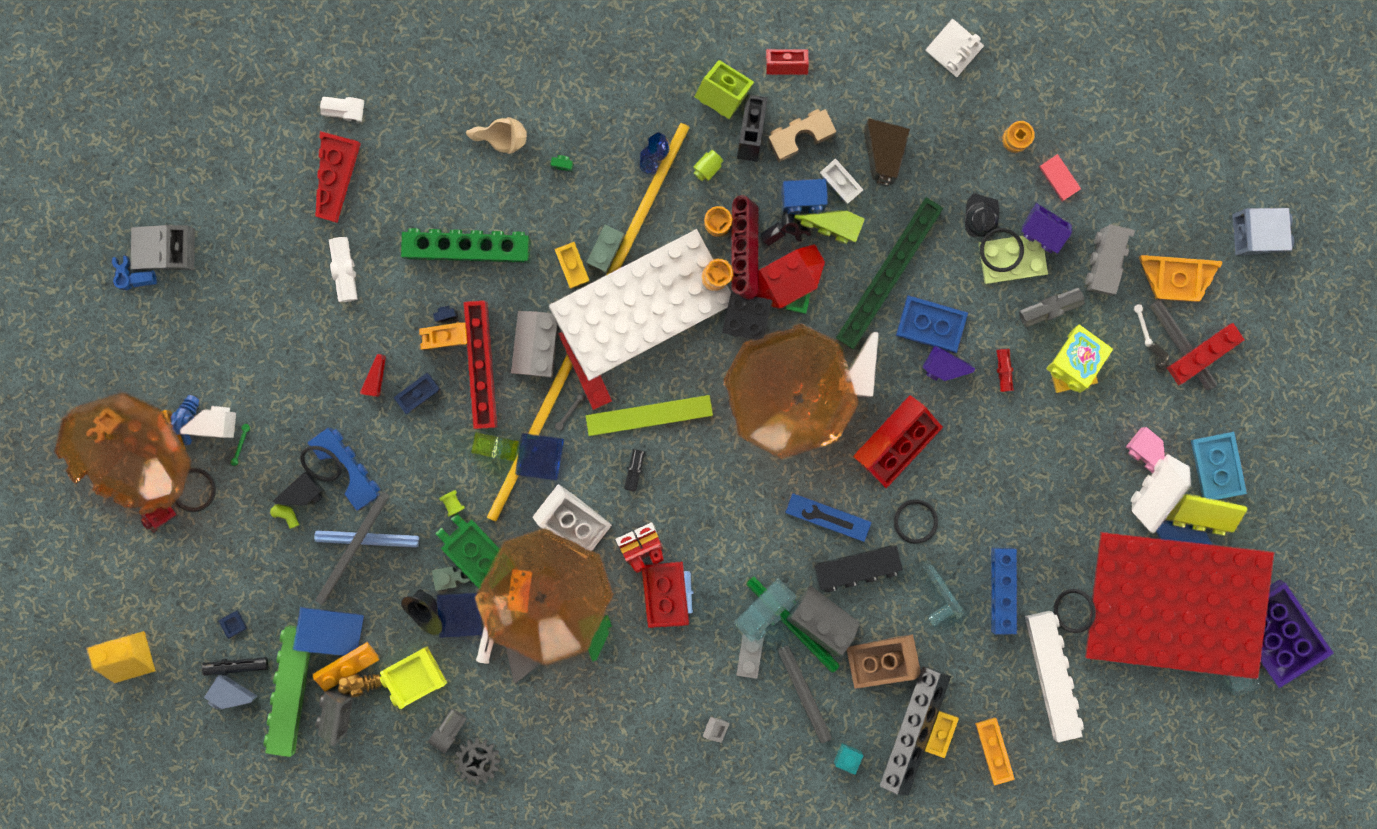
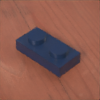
[393,373,441,414]

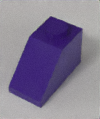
[923,346,975,381]

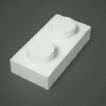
[819,159,863,204]

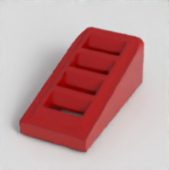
[360,354,386,397]

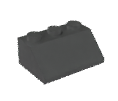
[786,585,860,657]

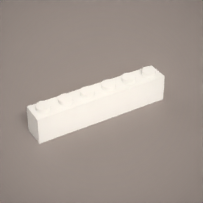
[1025,611,1084,742]

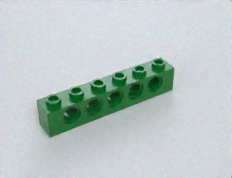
[401,228,530,263]

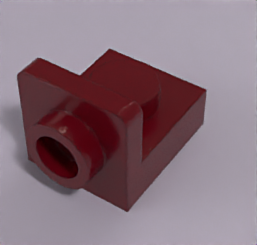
[141,498,176,533]

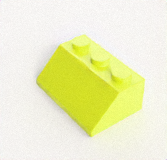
[1166,494,1247,536]

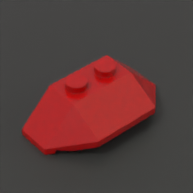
[744,244,825,309]

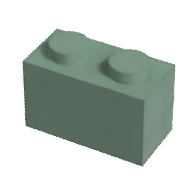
[587,225,625,273]

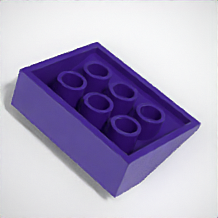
[1260,579,1334,688]

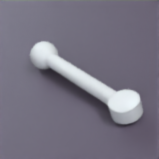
[1134,305,1153,347]

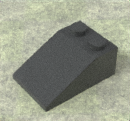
[316,690,353,746]

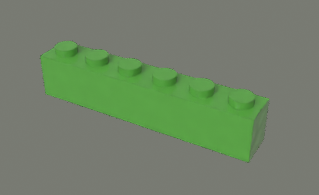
[264,625,311,757]

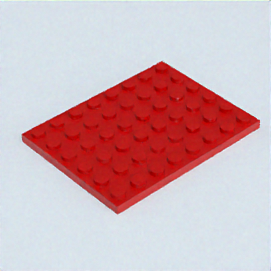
[1085,532,1274,679]

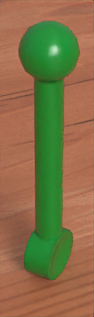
[230,424,250,466]

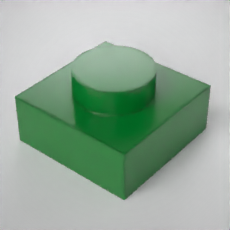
[550,155,574,172]
[785,293,811,314]

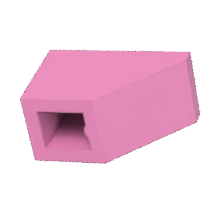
[1126,427,1165,473]

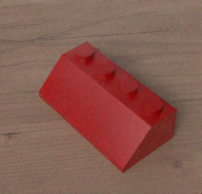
[853,395,943,489]

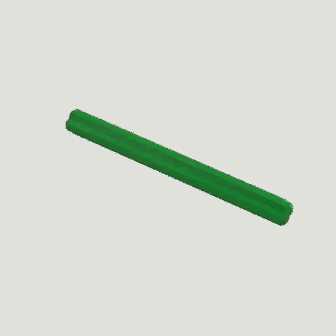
[746,577,840,673]

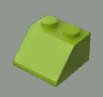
[694,60,754,119]

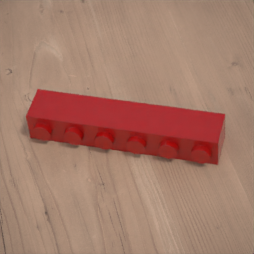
[464,300,498,429]

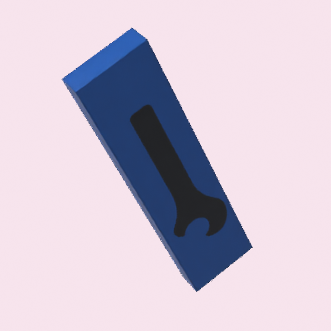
[785,493,871,542]

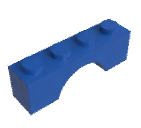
[308,428,380,511]

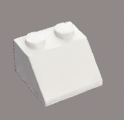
[180,406,236,438]

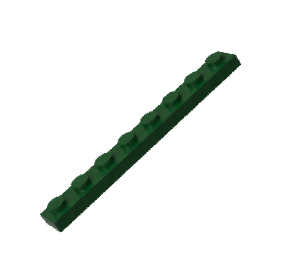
[835,197,943,350]

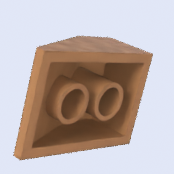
[847,634,921,689]

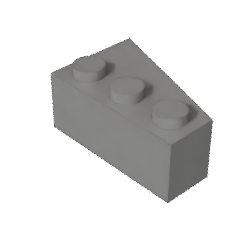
[1085,225,1135,296]

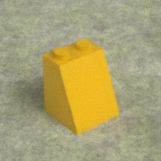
[87,631,155,683]

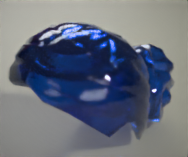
[639,132,670,174]

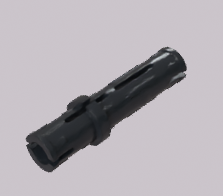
[202,657,268,676]

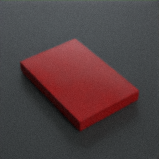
[642,561,689,628]

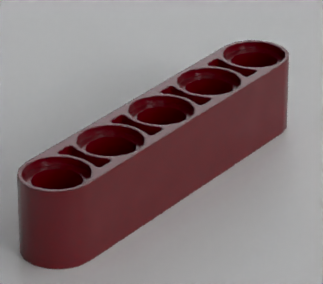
[731,195,759,300]

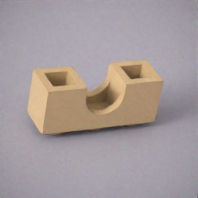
[768,109,836,162]

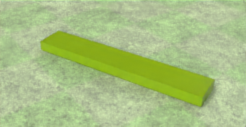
[585,395,713,436]

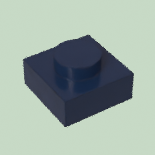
[433,306,458,323]

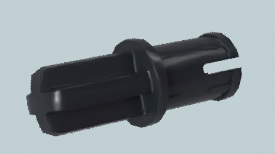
[624,449,646,492]

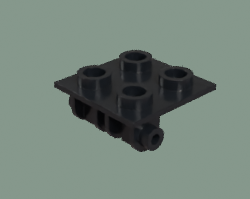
[722,292,772,341]

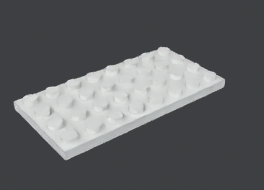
[549,229,731,381]

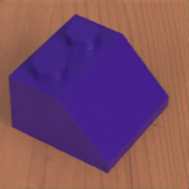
[1022,203,1072,254]

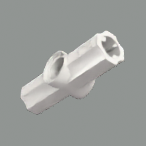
[329,237,358,302]

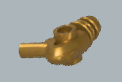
[338,674,381,697]

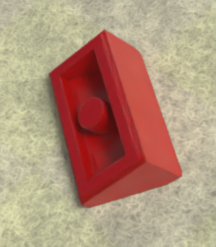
[766,50,809,75]

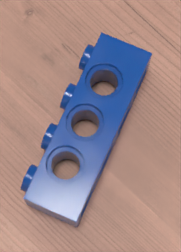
[991,548,1017,634]

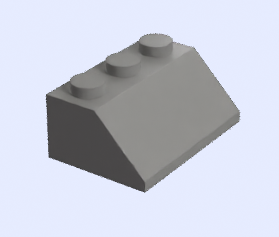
[511,311,559,378]

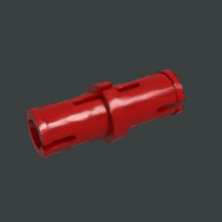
[996,349,1014,392]

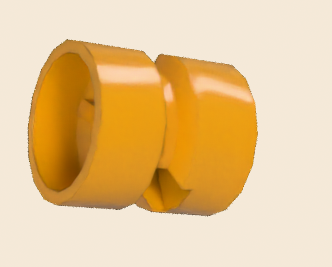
[1002,121,1034,153]
[704,206,732,237]
[701,259,733,291]

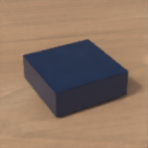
[218,610,248,639]

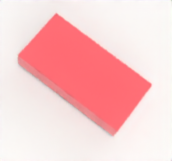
[1039,154,1081,201]

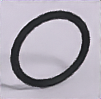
[980,228,1024,272]
[300,446,342,481]
[172,468,216,512]
[894,499,938,544]
[1054,589,1096,633]

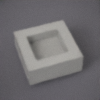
[703,717,730,743]

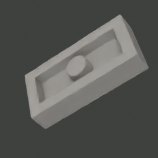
[736,633,764,679]

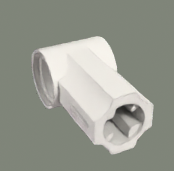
[320,97,364,122]

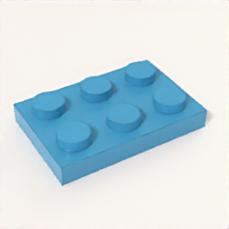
[1191,432,1247,500]

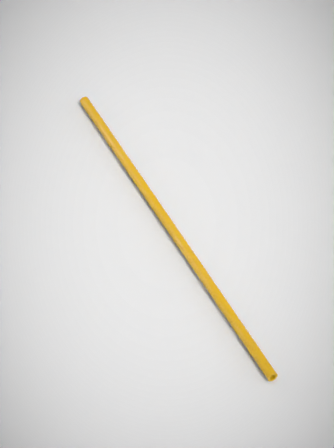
[487,123,690,521]

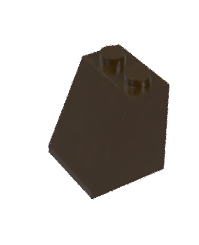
[864,118,910,186]

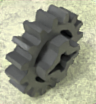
[454,737,501,785]

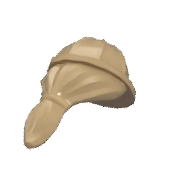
[466,117,527,154]

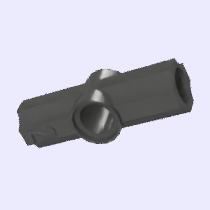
[1019,288,1085,328]

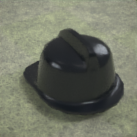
[965,193,999,237]
[401,589,443,635]

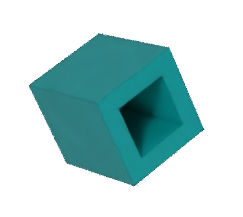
[834,743,863,775]

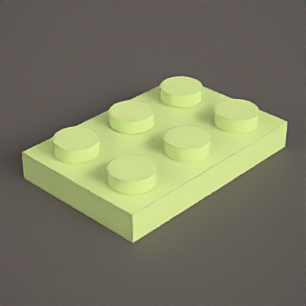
[978,236,1048,284]

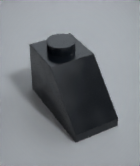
[273,472,325,505]

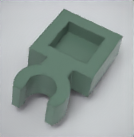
[432,566,470,591]

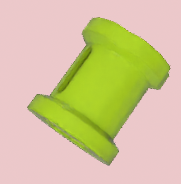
[439,490,465,517]

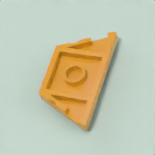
[1139,255,1222,302]

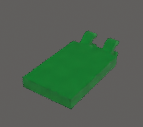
[435,514,515,594]

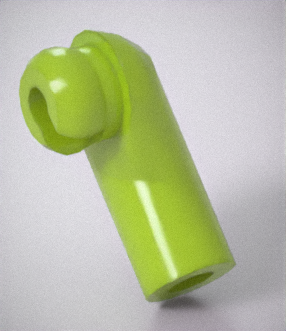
[270,504,300,529]

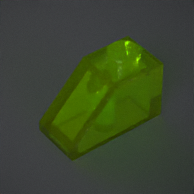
[471,432,519,461]

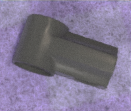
[428,708,467,754]

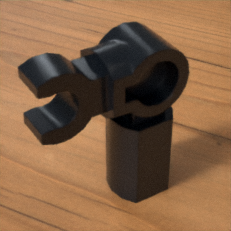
[761,213,811,246]

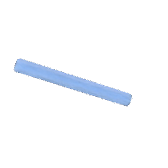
[314,531,419,547]

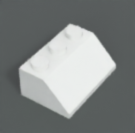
[1131,454,1190,533]

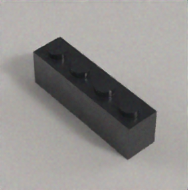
[813,545,903,593]

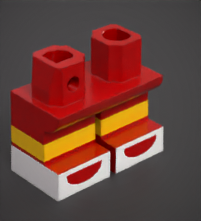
[615,522,664,573]

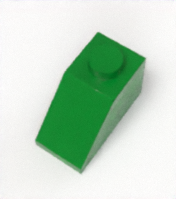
[578,611,612,662]

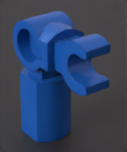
[112,256,157,291]

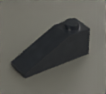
[737,94,768,162]

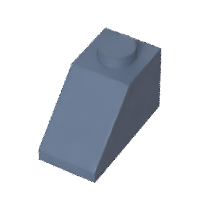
[204,674,258,709]

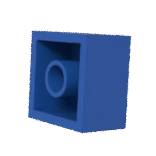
[781,179,828,215]

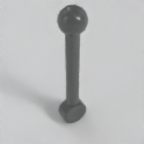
[555,394,585,430]

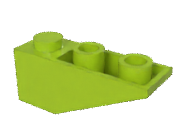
[795,210,865,244]

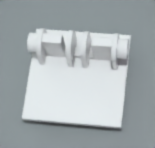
[925,19,984,77]

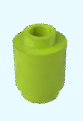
[693,150,724,182]

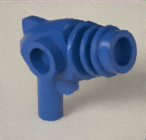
[171,395,199,445]

